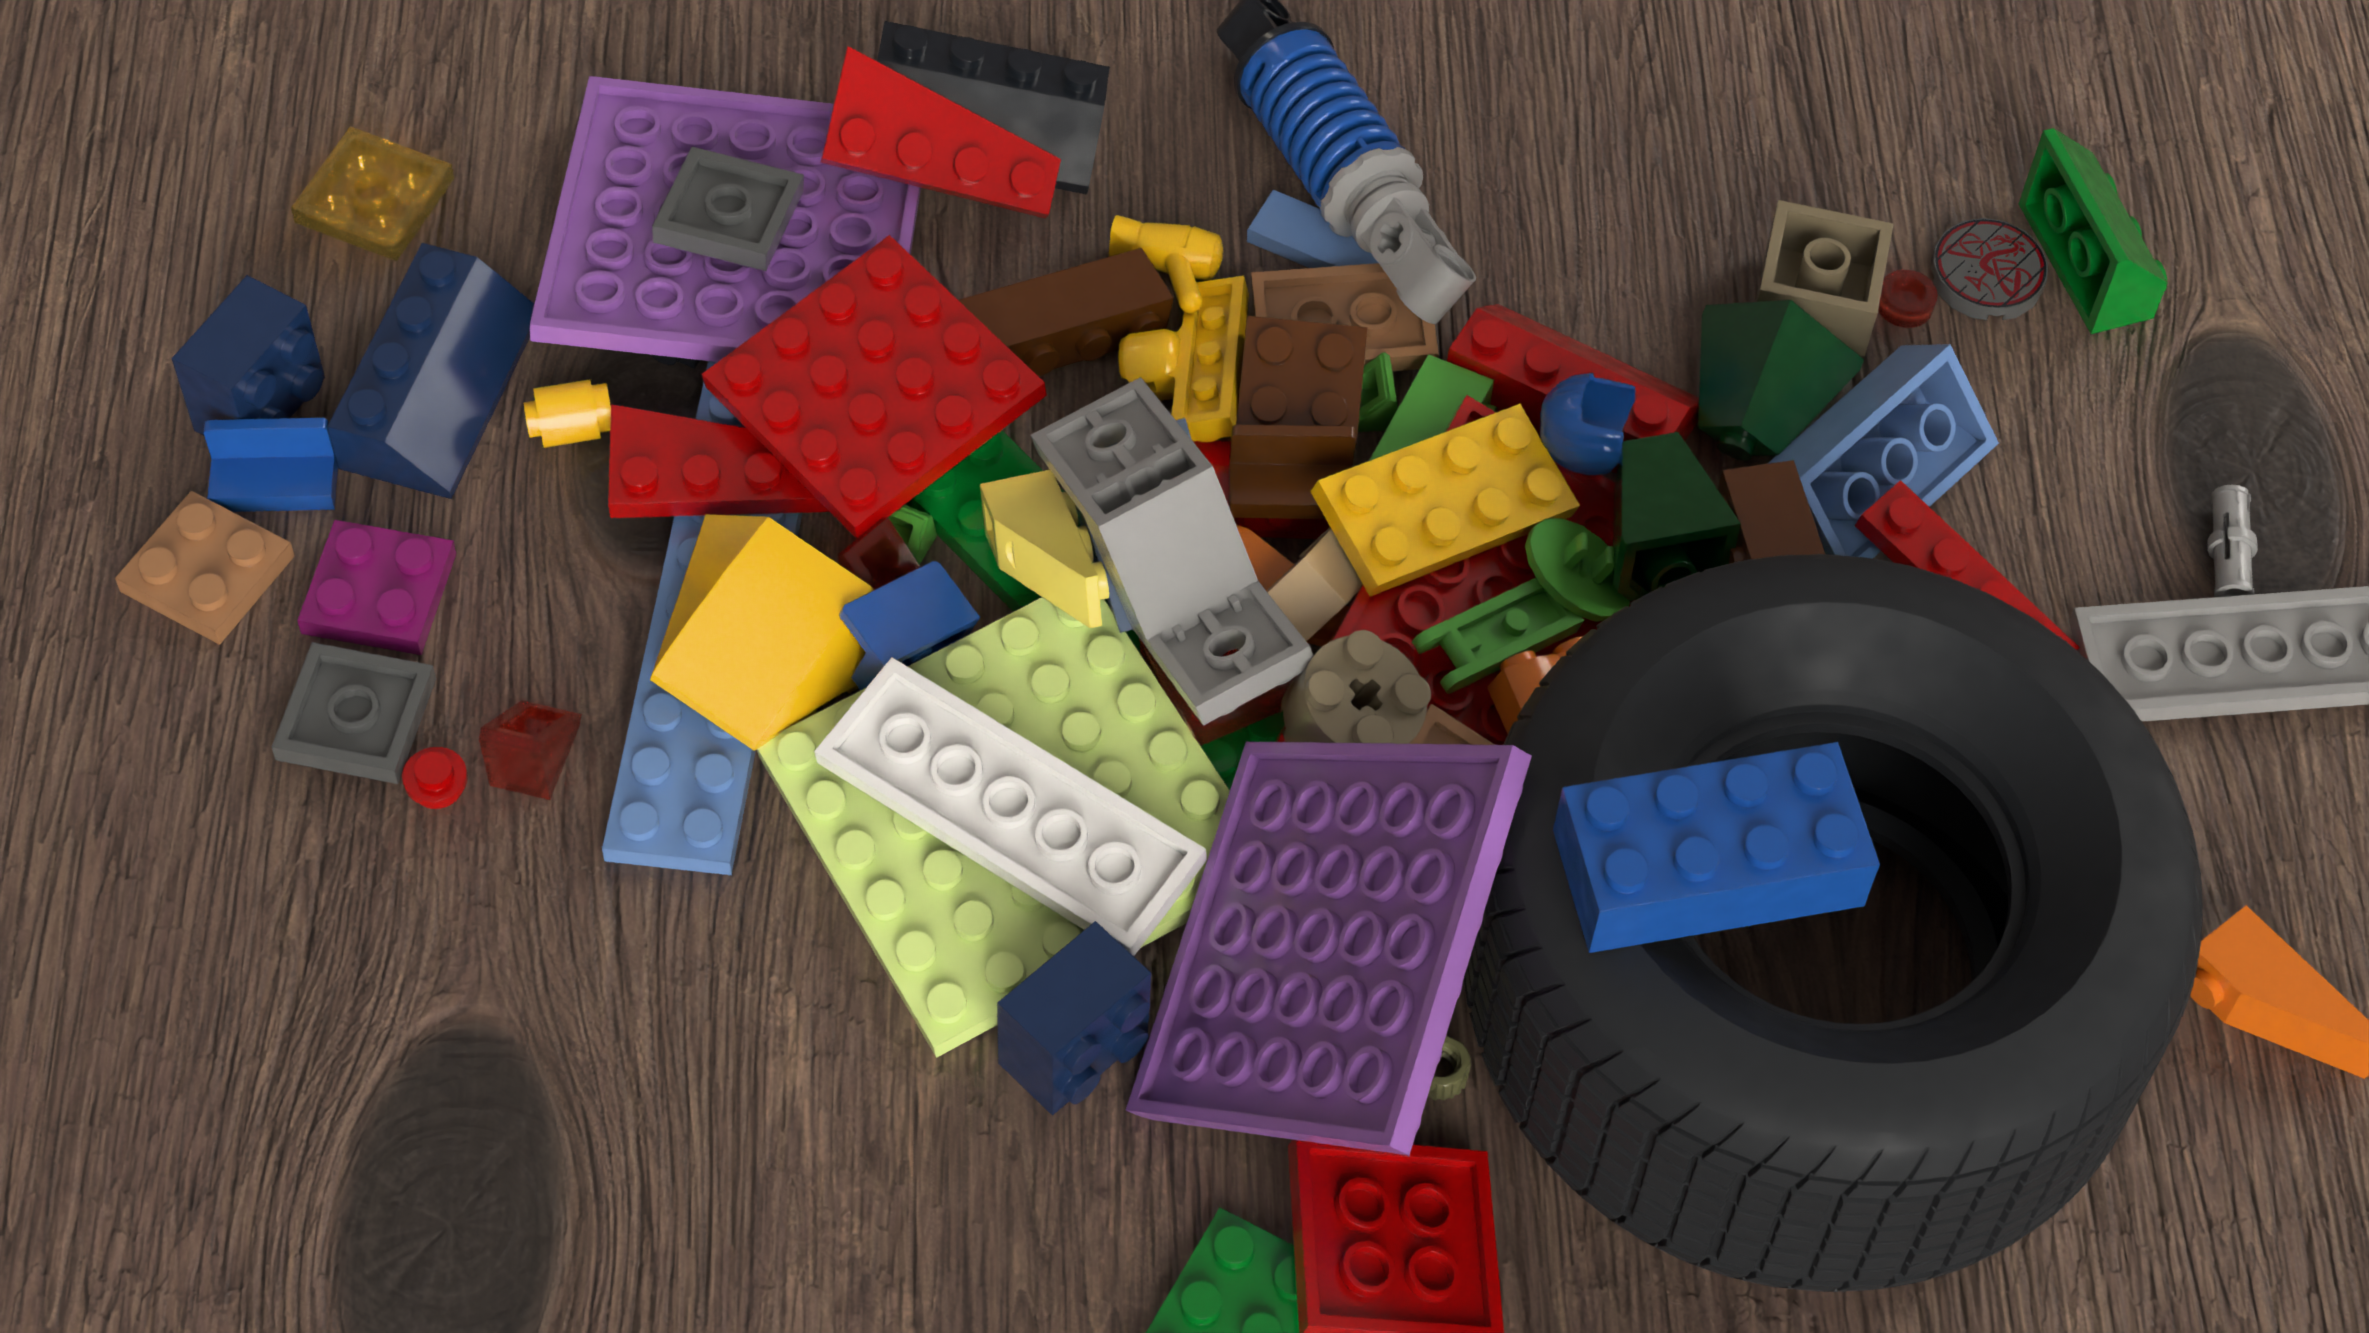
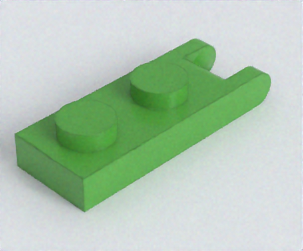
[1412,578,1584,694]

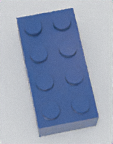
[1553,742,1880,953]

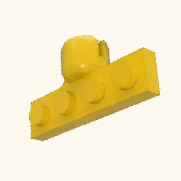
[1118,275,1249,442]

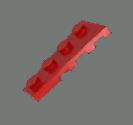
[820,46,1061,219]
[608,404,829,518]

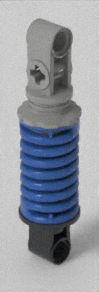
[1216,0,1476,324]

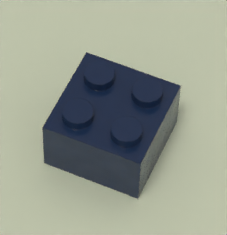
[171,275,325,436]
[997,921,1151,1116]

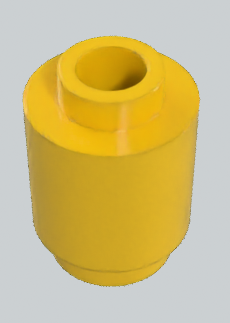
[523,379,611,448]

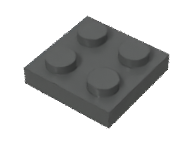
[652,147,804,271]
[271,642,436,784]

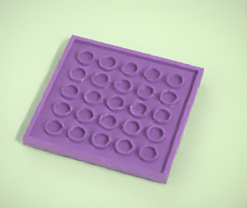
[530,76,921,362]
[1126,742,1532,1156]

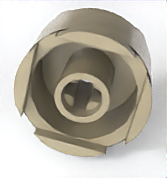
[1280,630,1431,744]

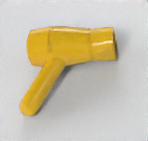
[1109,215,1223,313]

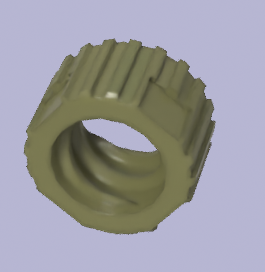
[1427,1035,1471,1100]

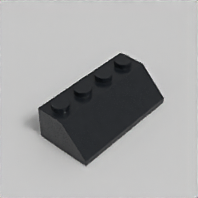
[877,21,1110,195]

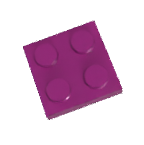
[297,520,456,655]

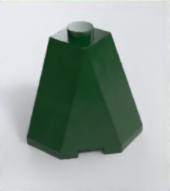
[1698,300,1864,460]
[1613,432,1741,602]

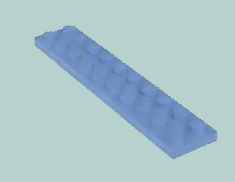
[602,361,802,875]

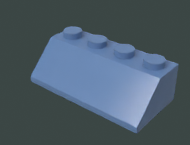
[1768,344,1999,559]

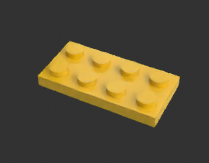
[1311,404,1580,597]

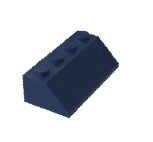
[327,243,534,499]

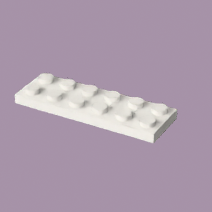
[814,657,1207,956]

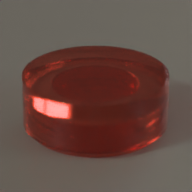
[1878,270,1938,328]

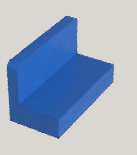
[204,418,338,512]
[839,561,980,690]

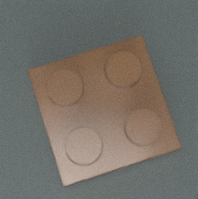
[115,491,295,645]

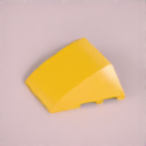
[650,514,874,751]

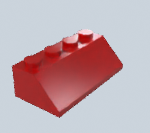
[1447,304,1699,474]

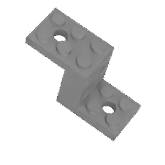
[1030,377,1313,726]

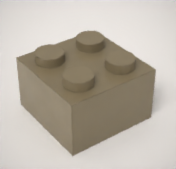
[1755,200,1894,357]

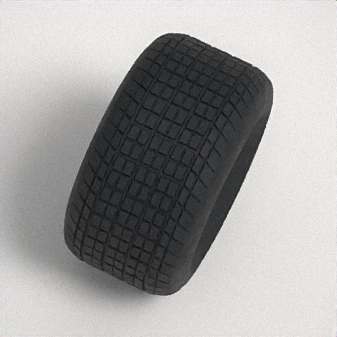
[1464,554,2203,1292]

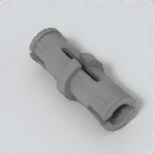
[2207,485,2258,597]

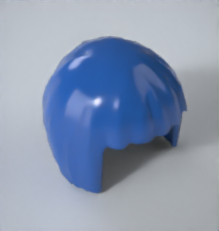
[1540,373,1636,476]

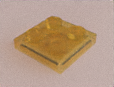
[291,126,454,261]

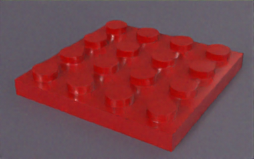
[702,235,1047,540]

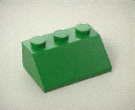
[2018,128,2168,334]

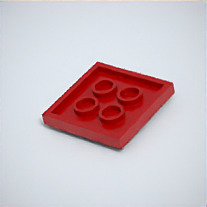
[1288,1139,1504,1333]

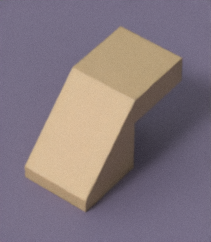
[1267,527,1362,642]

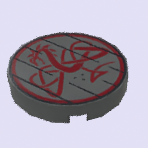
[1930,218,2048,320]

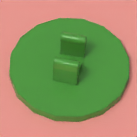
[1525,518,1630,622]

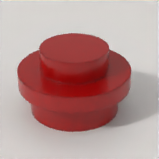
[402,747,468,809]

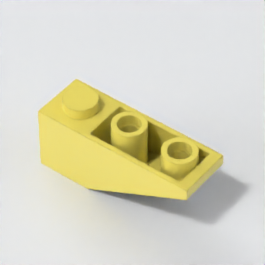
[980,470,1109,628]

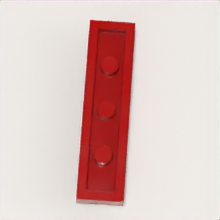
[1854,480,2080,651]

